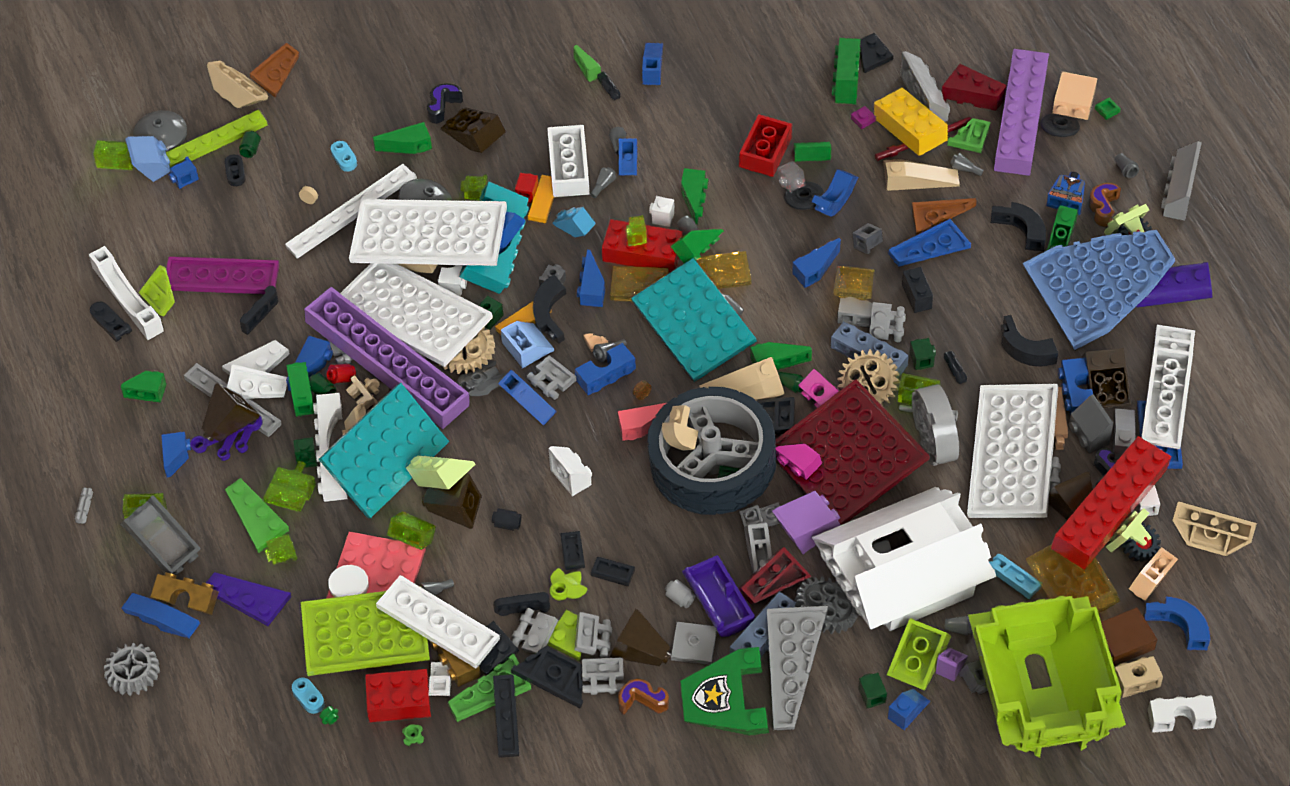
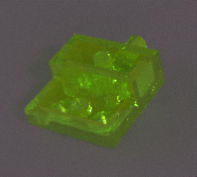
[263,461,316,512]

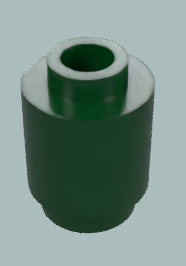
[239,131,261,158]
[309,373,336,395]

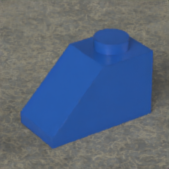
[162,432,192,477]
[888,689,930,730]

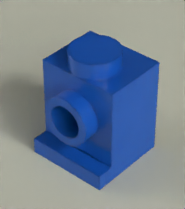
[168,156,199,189]

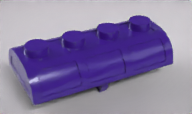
[1137,262,1213,308]
[682,555,755,637]

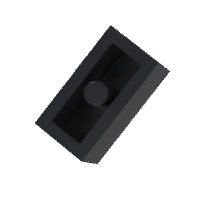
[902,267,933,313]

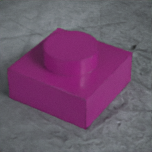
[851,106,876,129]

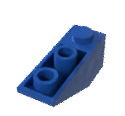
[642,43,663,85]
[792,238,841,288]
[577,250,605,307]
[498,370,557,426]

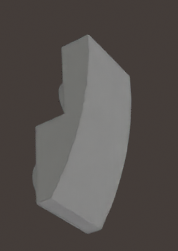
[740,502,780,527]

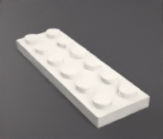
[376,575,500,668]

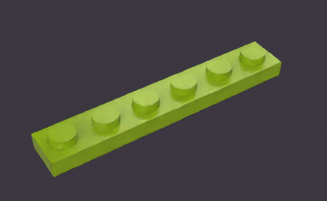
[166,109,268,168]

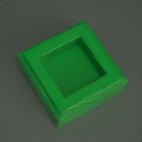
[1095,97,1121,120]

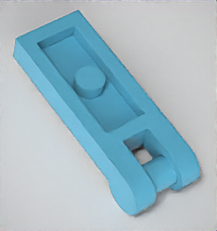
[989,554,1042,599]

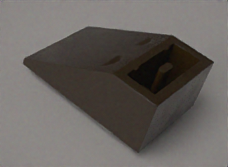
[441,107,506,153]
[1082,348,1131,408]

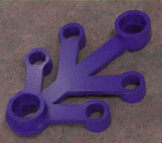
[190,416,263,461]

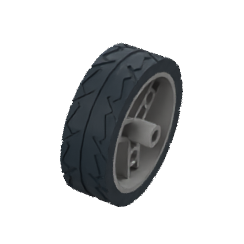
[647,387,776,515]

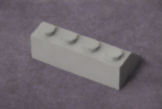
[900,51,950,122]
[1161,141,1202,220]

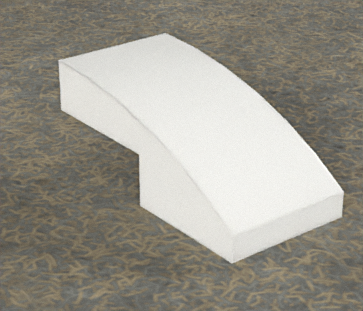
[429,662,451,696]

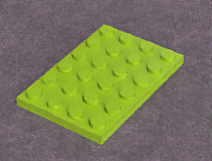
[301,586,430,676]

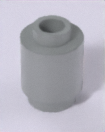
[665,580,696,608]

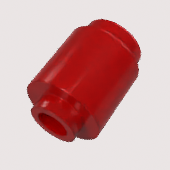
[326,363,356,384]

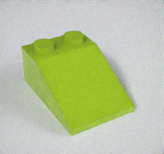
[887,618,951,690]

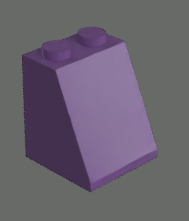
[772,491,840,554]

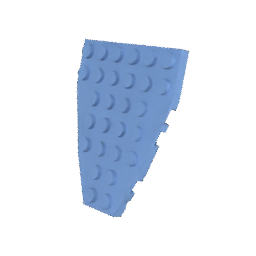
[1023,230,1175,350]

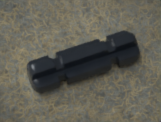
[597,72,621,100]
[944,351,967,384]

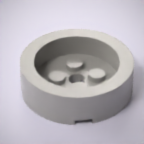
[912,384,959,466]

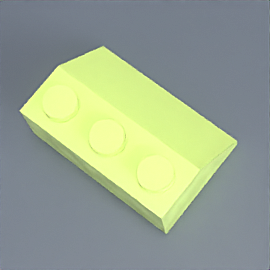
[406,456,476,489]

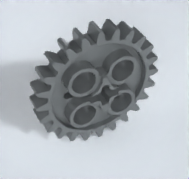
[794,576,858,634]

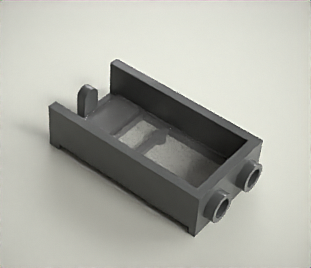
[120,495,201,575]

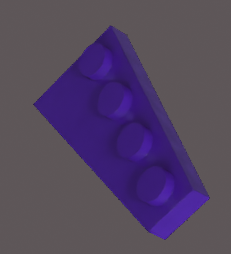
[206,572,291,626]

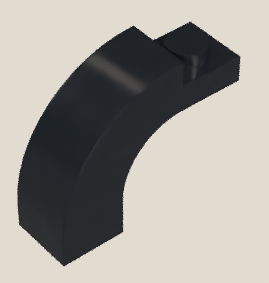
[991,202,1046,252]
[533,274,567,344]
[1001,315,1058,367]

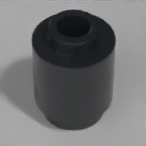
[492,508,522,531]

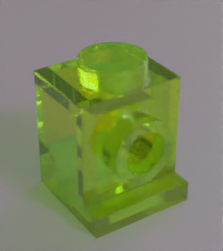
[461,174,488,200]
[625,215,647,246]
[264,534,297,564]

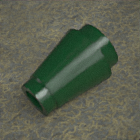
[778,372,805,393]

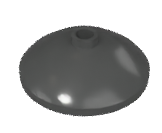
[133,110,187,152]
[399,179,453,201]

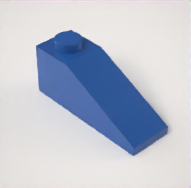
[286,336,333,391]

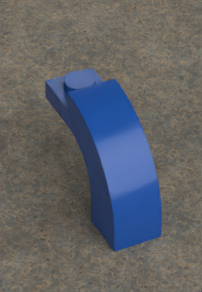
[812,169,858,217]
[1144,597,1210,650]

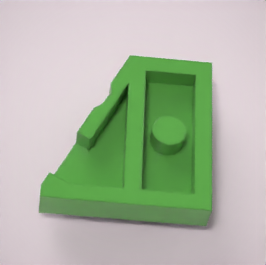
[947,118,991,153]

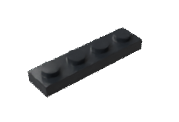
[493,674,519,758]

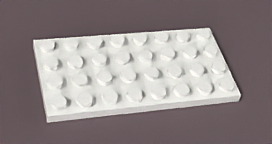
[349,199,507,266]
[340,263,493,367]
[967,384,1058,518]

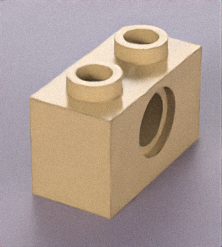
[1115,656,1163,698]

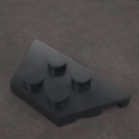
[510,646,583,709]

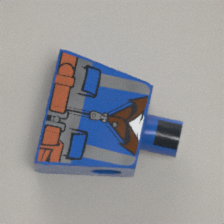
[1046,172,1085,215]

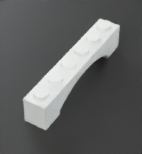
[89,246,164,340]
[313,393,347,502]

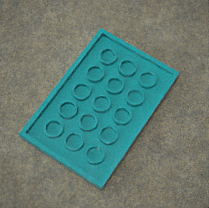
[631,258,757,382]
[318,383,449,518]

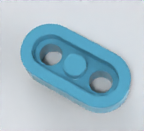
[331,141,357,171]
[292,678,325,714]

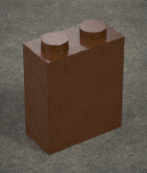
[1101,607,1157,666]

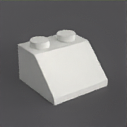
[549,446,592,496]

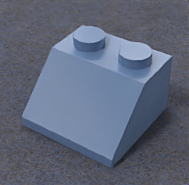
[125,136,171,182]

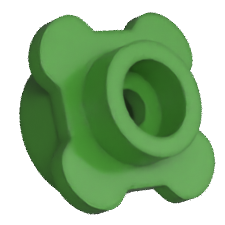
[402,725,424,746]

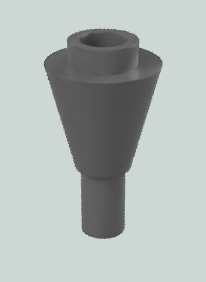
[950,152,984,176]
[590,167,617,198]
[593,339,627,362]
[419,579,454,596]

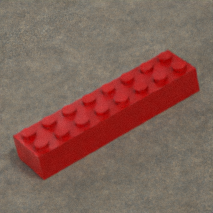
[1051,436,1172,570]

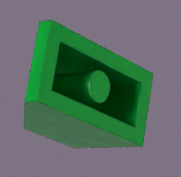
[121,371,167,403]

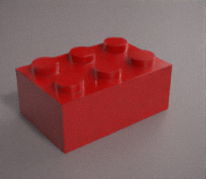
[739,114,792,177]
[365,669,431,722]

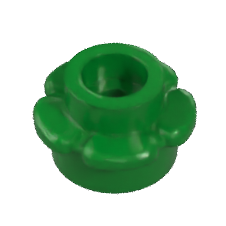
[320,706,339,725]

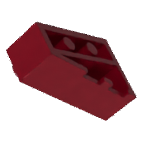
[941,64,1007,111]
[738,547,811,604]

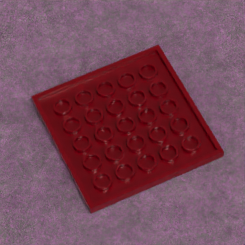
[775,379,930,525]

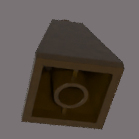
[202,382,261,442]
[1048,471,1093,520]
[422,474,482,529]
[610,609,672,666]

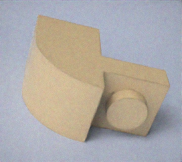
[662,405,698,450]

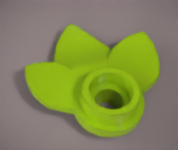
[550,568,587,600]

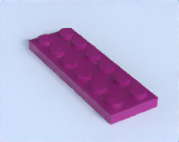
[166,257,279,294]

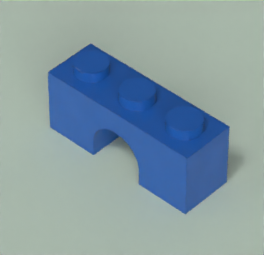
[575,343,636,395]
[1058,358,1093,416]

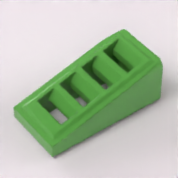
[573,45,601,82]

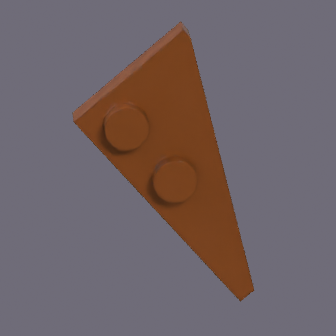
[912,198,976,235]

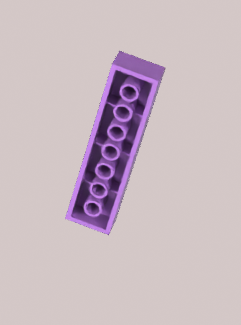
[994,49,1049,176]

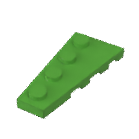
[225,478,289,553]
[448,654,532,722]

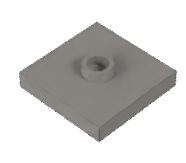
[671,622,717,665]

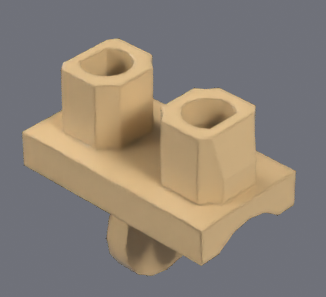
[346,375,380,410]

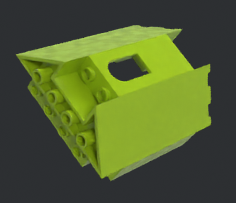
[968,596,1126,757]

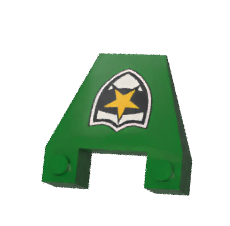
[681,647,769,735]

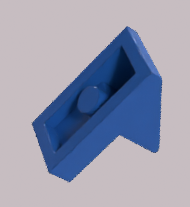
[619,139,638,175]

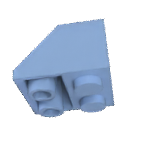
[501,321,554,368]

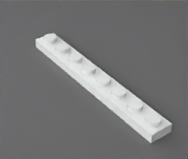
[285,164,415,259]

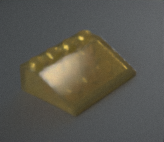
[1026,544,1121,613]

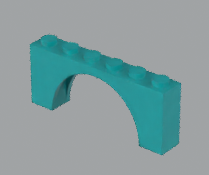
[459,182,529,294]

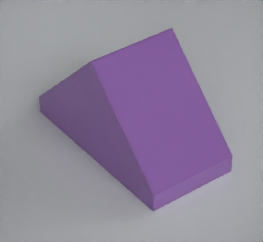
[936,647,968,681]

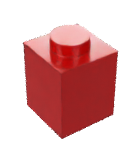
[515,173,539,203]

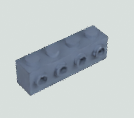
[831,321,908,378]
[730,591,796,659]

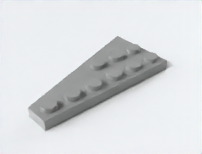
[767,606,828,730]

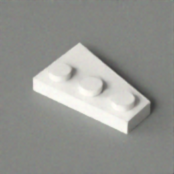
[222,340,289,375]
[227,364,287,399]

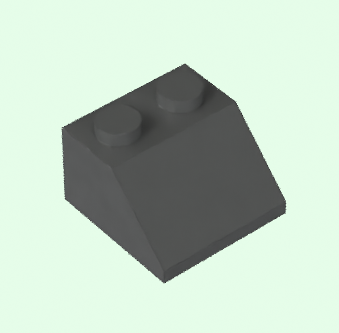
[1069,394,1113,453]

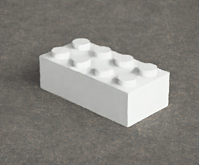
[548,125,590,197]

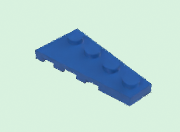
[888,219,971,266]

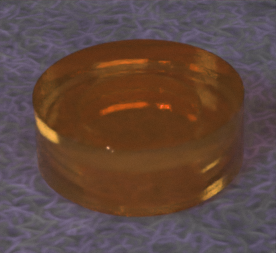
[633,380,652,400]

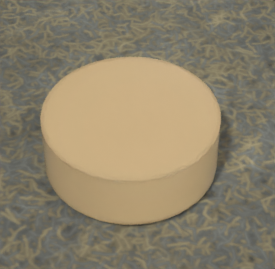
[299,186,318,204]

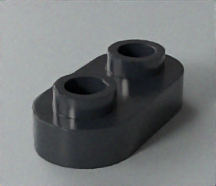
[224,154,246,187]

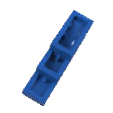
[122,593,200,638]

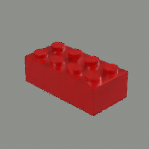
[602,219,683,273]

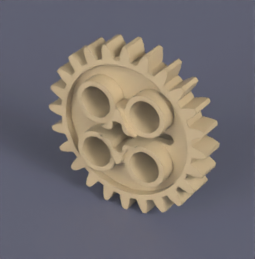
[439,326,495,374]
[837,349,900,406]

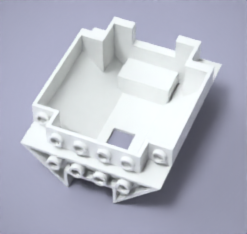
[812,487,997,631]

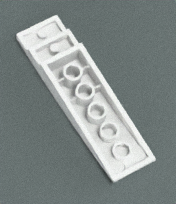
[1141,325,1195,449]

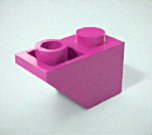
[775,444,822,480]

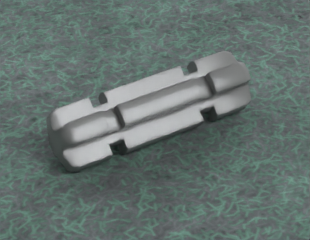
[75,488,93,524]

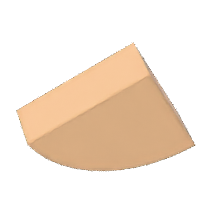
[583,333,608,352]

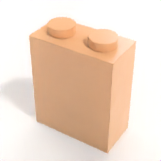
[1053,72,1097,120]

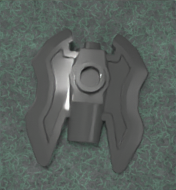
[457,361,508,396]

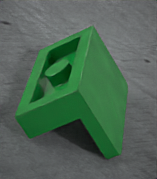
[794,142,831,162]

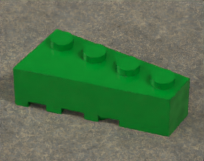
[832,38,861,104]

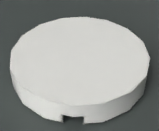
[328,565,369,597]

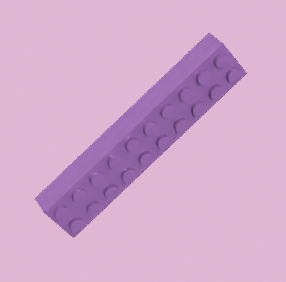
[304,287,469,429]

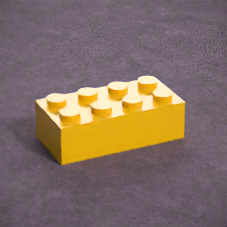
[874,87,948,156]

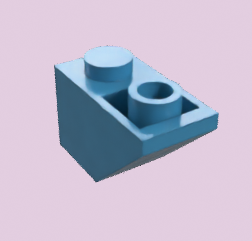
[553,207,596,237]

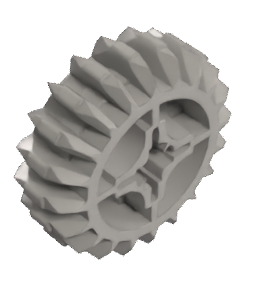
[104,643,160,696]

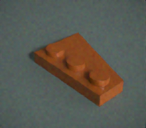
[250,42,299,98]

